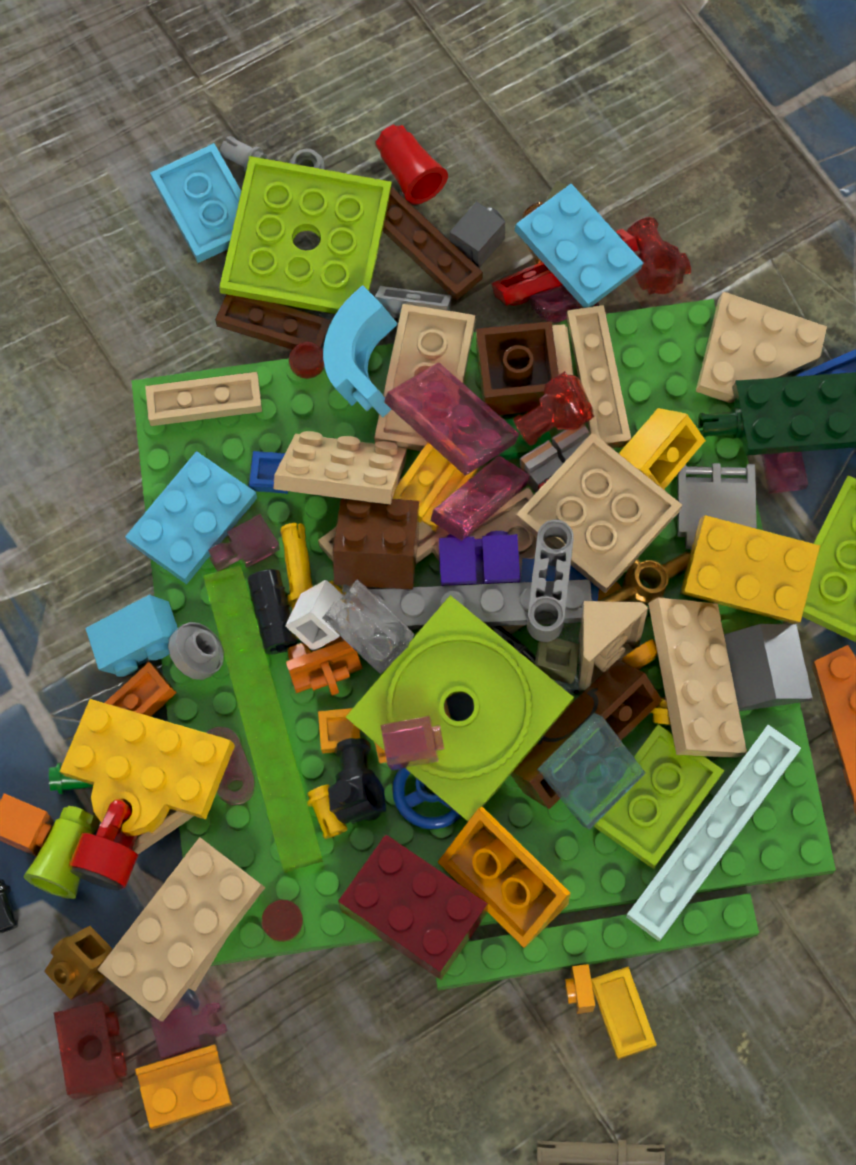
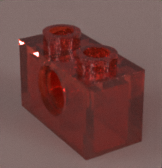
[54,1001,127,1100]

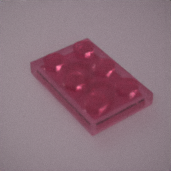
[384,362,519,476]

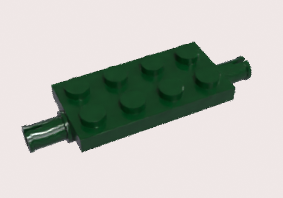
[698,372,856,456]

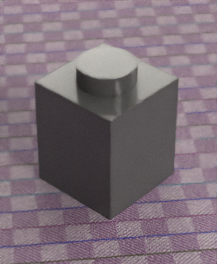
[450,201,505,268]

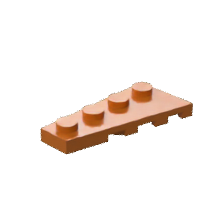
[812,645,856,814]

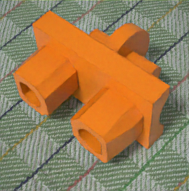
[286,631,362,696]

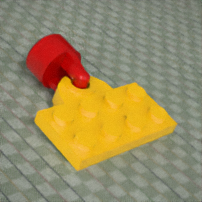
[59,699,235,891]

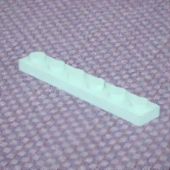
[626,725,801,942]

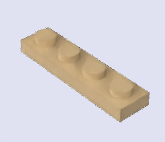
[567,305,631,448]

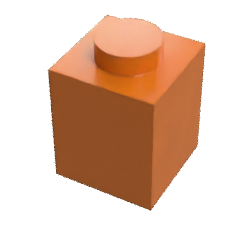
[0,793,54,856]

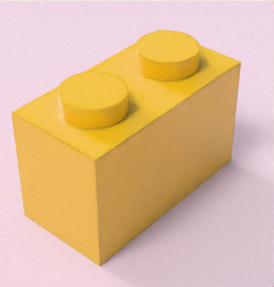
[619,408,706,490]

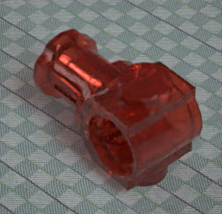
[627,217,691,295]
[513,371,595,446]

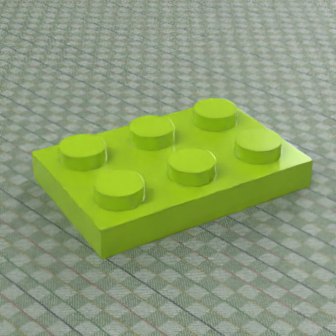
[588,724,724,869]

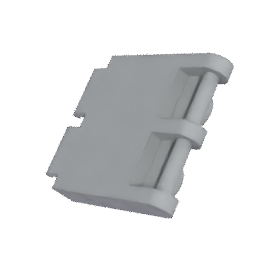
[677,463,757,549]

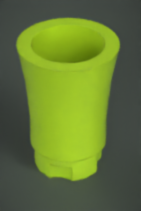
[23,806,100,899]

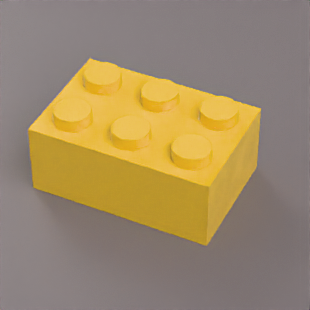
[680,515,820,624]

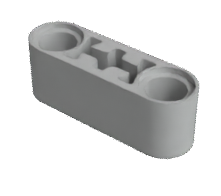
[527,520,574,642]

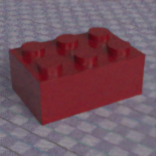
[338,835,488,980]

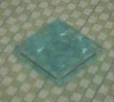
[537,713,646,830]

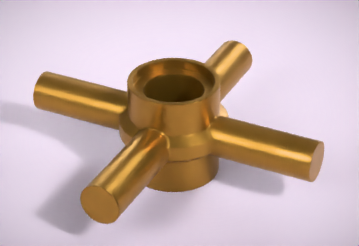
[599,552,690,606]

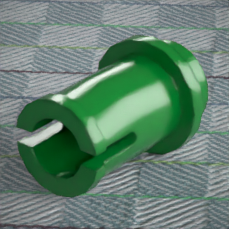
[49,763,93,794]

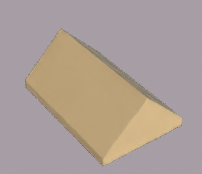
[578,601,648,695]

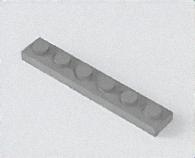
[353,579,592,632]

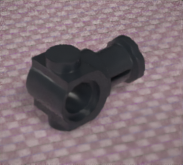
[328,738,386,824]

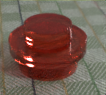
[289,342,325,379]
[262,900,303,942]

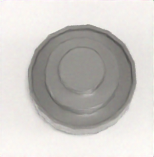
[168,622,224,680]

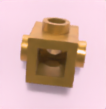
[44,926,113,1000]

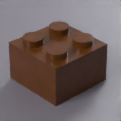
[476,321,561,416]
[333,498,419,590]

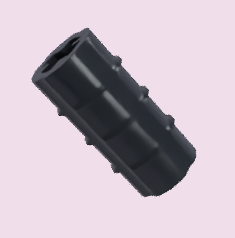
[247,569,298,655]

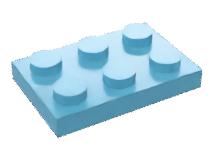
[150,143,241,263]
[514,184,643,308]
[125,451,257,584]

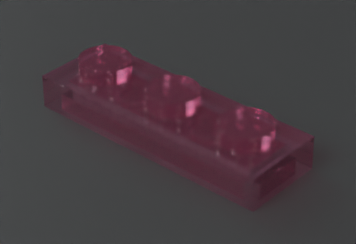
[430,456,530,541]

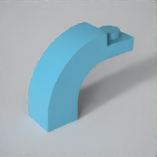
[323,285,398,417]

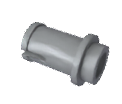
[220,136,267,172]

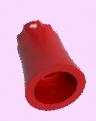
[375,124,448,205]

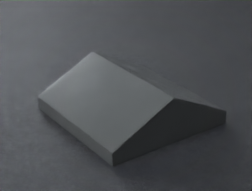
[724,624,813,712]

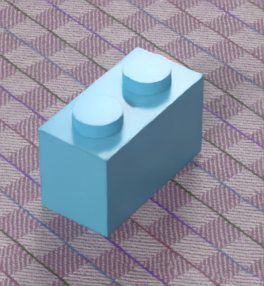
[86,595,178,677]

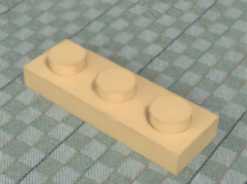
[145,372,263,426]

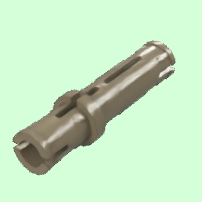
[537,1139,665,1165]

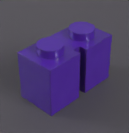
[439,531,520,586]

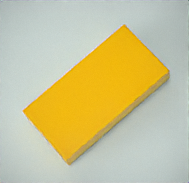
[591,967,657,1060]

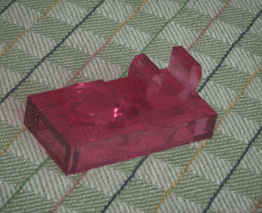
[761,452,808,494]

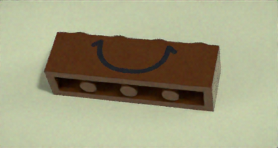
[511,660,663,809]

